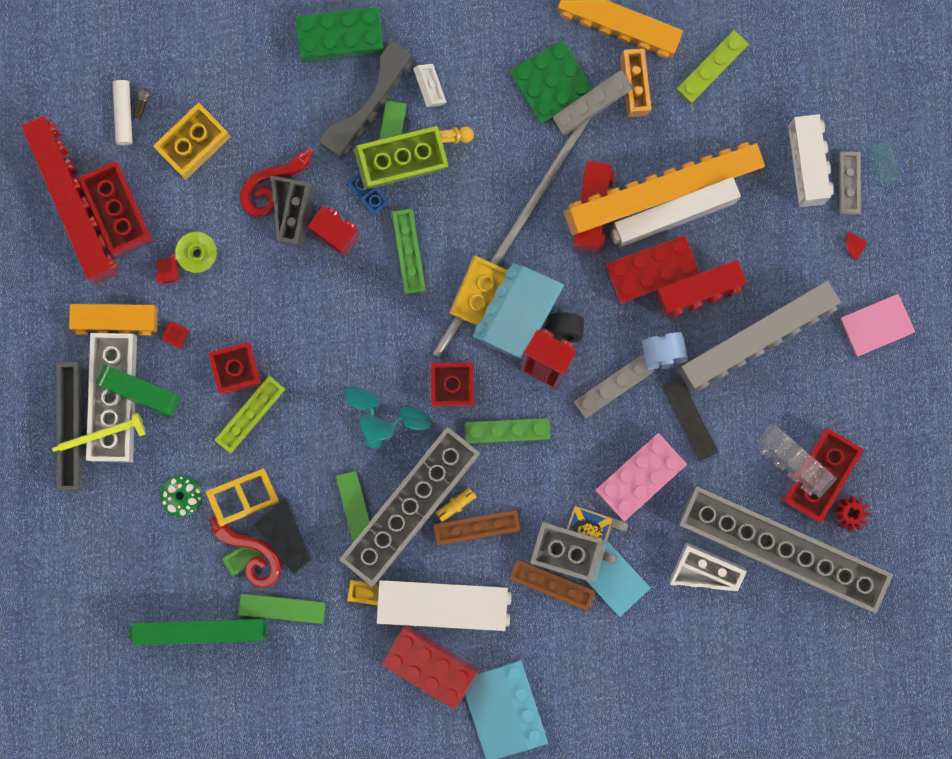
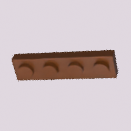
[433,510,521,546]
[509,560,596,611]

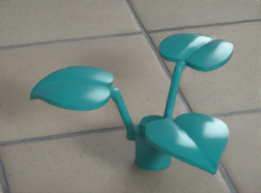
[344,387,435,449]

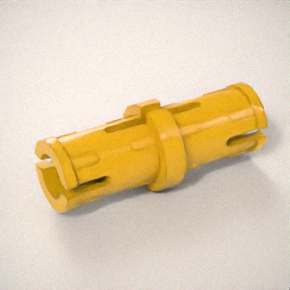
[435,487,477,523]

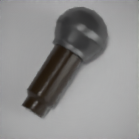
[134,88,152,120]

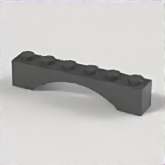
[319,41,413,160]

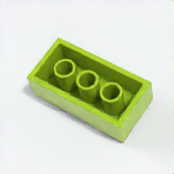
[354,126,449,190]

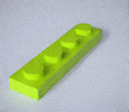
[676,30,749,104]
[215,376,286,454]

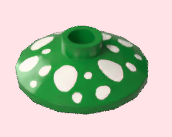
[160,475,202,517]

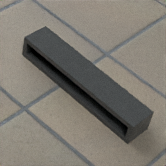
[56,362,83,491]

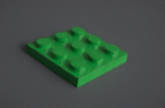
[509,40,593,125]

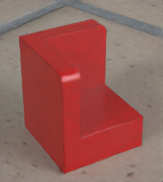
[156,254,181,285]

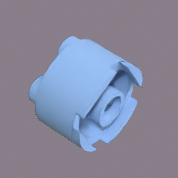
[642,332,689,371]

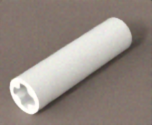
[112,80,132,145]

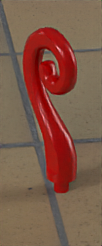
[240,147,314,217]
[209,516,282,588]

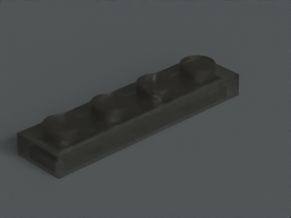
[661,377,718,462]

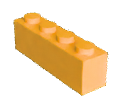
[69,304,158,336]

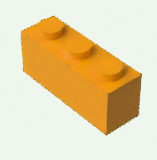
[620,48,652,117]

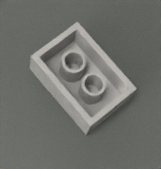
[530,522,608,583]

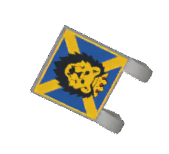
[567,505,628,564]

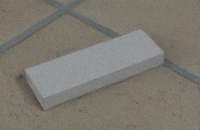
[838,152,861,215]

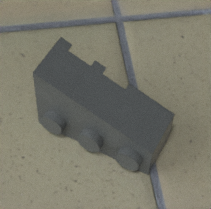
[270,176,316,249]

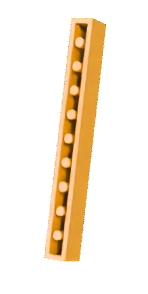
[563,142,765,235]

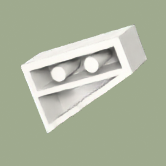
[669,542,747,591]

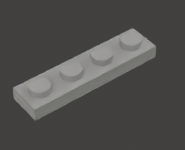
[553,70,634,135]
[573,354,655,419]

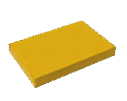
[449,255,507,326]

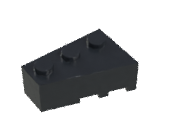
[253,497,312,574]

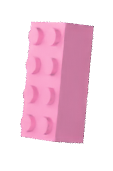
[594,433,687,522]

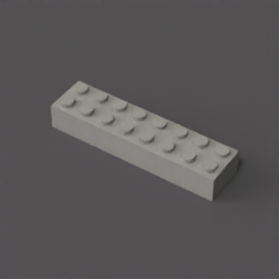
[677,281,841,392]
[339,427,480,587]

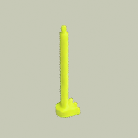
[52,413,146,452]

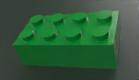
[295,7,384,63]

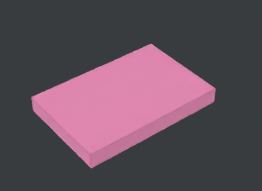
[840,294,915,357]

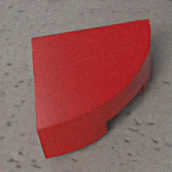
[845,232,867,261]

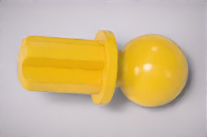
[439,126,474,144]

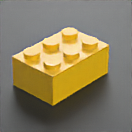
[153,103,230,180]

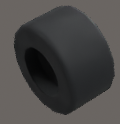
[546,312,584,343]

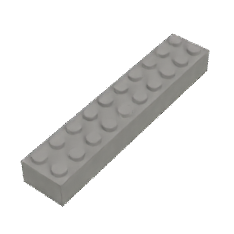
[677,486,893,614]

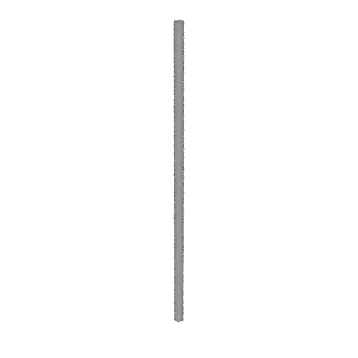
[432,118,591,358]

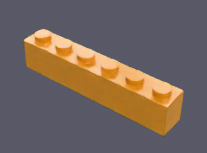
[557,0,683,59]

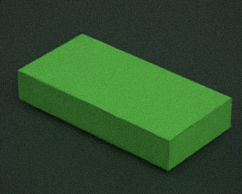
[222,536,265,577]

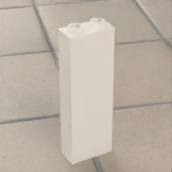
[610,177,741,249]
[377,580,511,631]

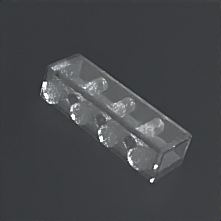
[756,423,837,498]

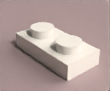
[413,64,446,107]

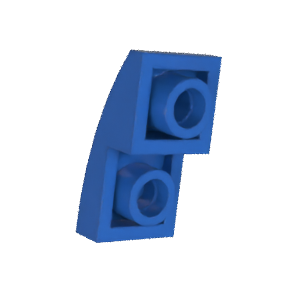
[346,172,389,215]

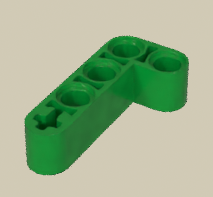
[95,365,181,418]

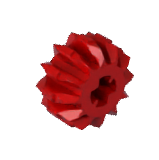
[833,496,871,532]

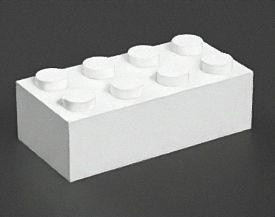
[788,114,833,208]

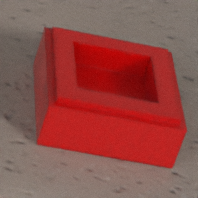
[161,321,190,349]

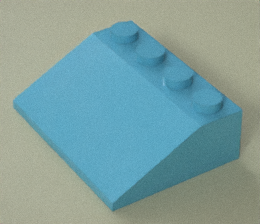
[473,263,564,359]
[465,659,548,759]

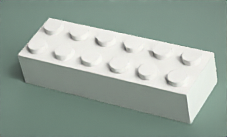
[86,333,137,463]

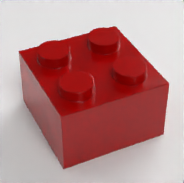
[308,206,359,257]
[208,342,262,395]
[431,362,474,407]

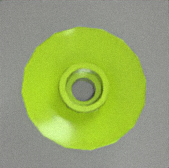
[175,232,217,273]

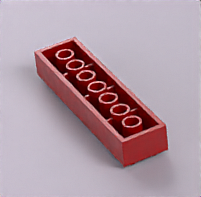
[21,115,119,285]
[520,329,577,389]

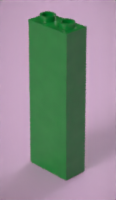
[129,618,267,645]

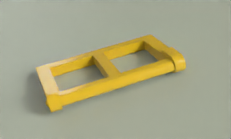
[205,468,279,527]

